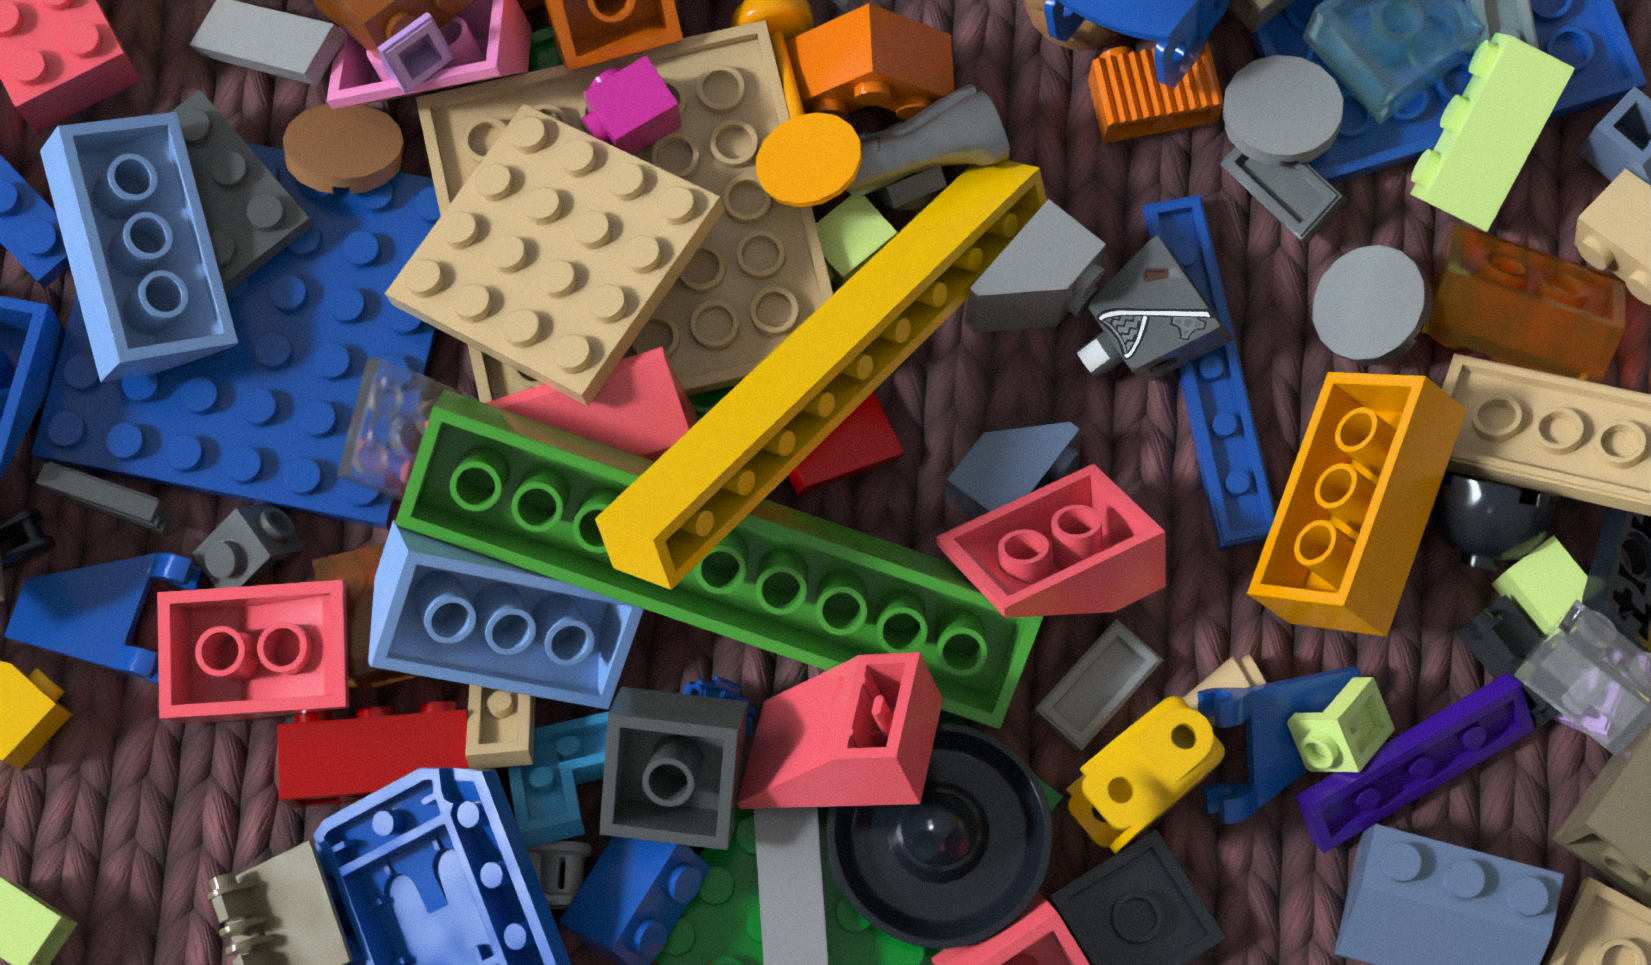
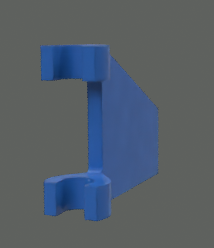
[4,552,205,684]
[1197,666,1360,824]

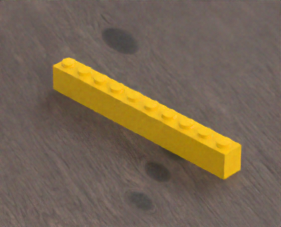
[595,160,1047,590]

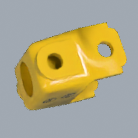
[1065,696,1225,854]

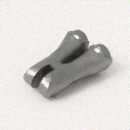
[845,84,1010,196]

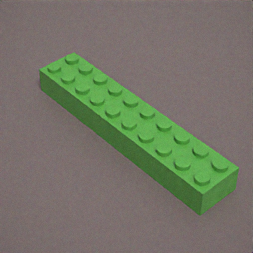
[395,389,1044,729]

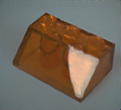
[1421,222,1625,384]

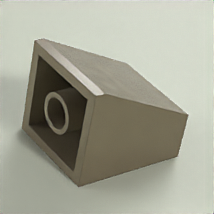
[1553,714,1651,909]

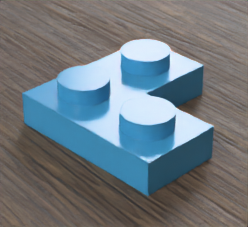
[508,711,609,848]

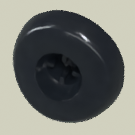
[827,723,1053,949]

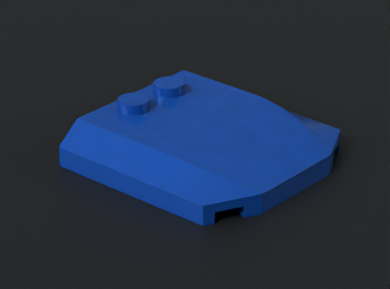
[313,766,571,965]

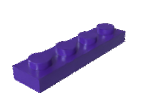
[1295,672,1535,853]

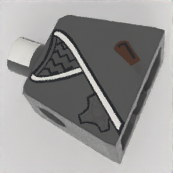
[1077,235,1234,382]

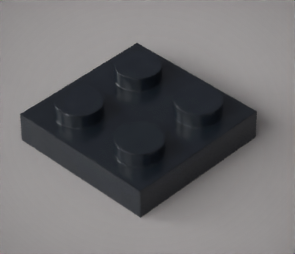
[1048,829,1226,965]

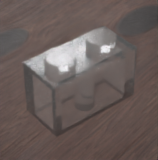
[1514,599,1651,757]

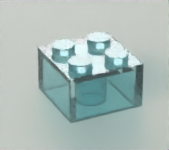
[1302,0,1486,124]

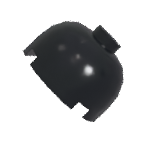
[1430,470,1559,571]

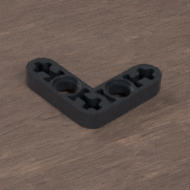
[1582,507,1651,681]

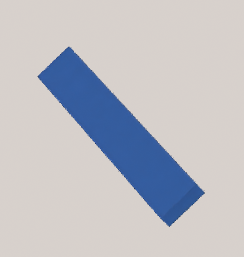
[1141,195,1276,551]

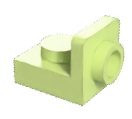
[1287,677,1395,773]

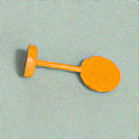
[731,0,863,208]

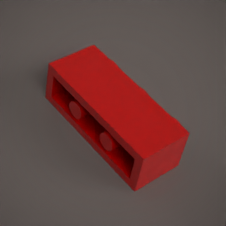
[277,701,470,808]

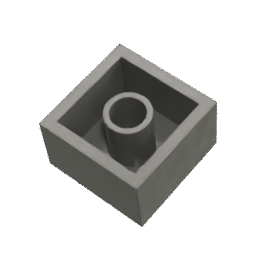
[599,687,748,850]

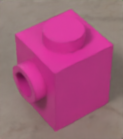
[582,55,682,155]

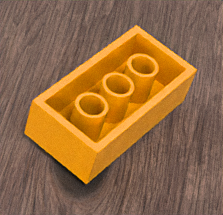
[1247,372,1467,637]

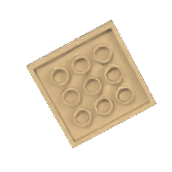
[385,104,725,406]

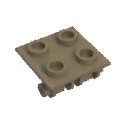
[207,840,354,965]

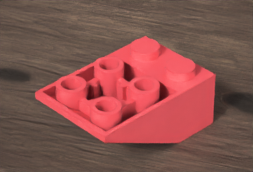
[737,652,943,809]

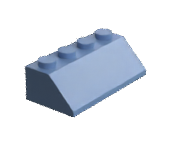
[40,112,238,382]
[368,520,644,710]

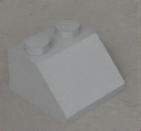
[964,199,1106,333]

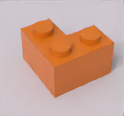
[785,3,955,120]

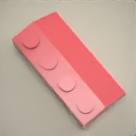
[424,347,698,461]

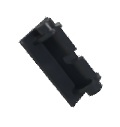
[1456,594,1586,730]

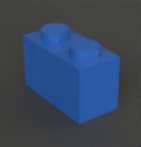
[558,836,711,965]

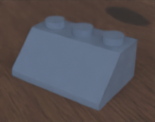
[1334,824,1564,965]

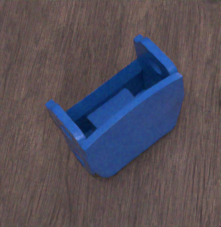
[1044,0,1231,88]

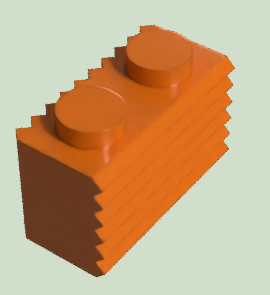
[1088,40,1224,144]

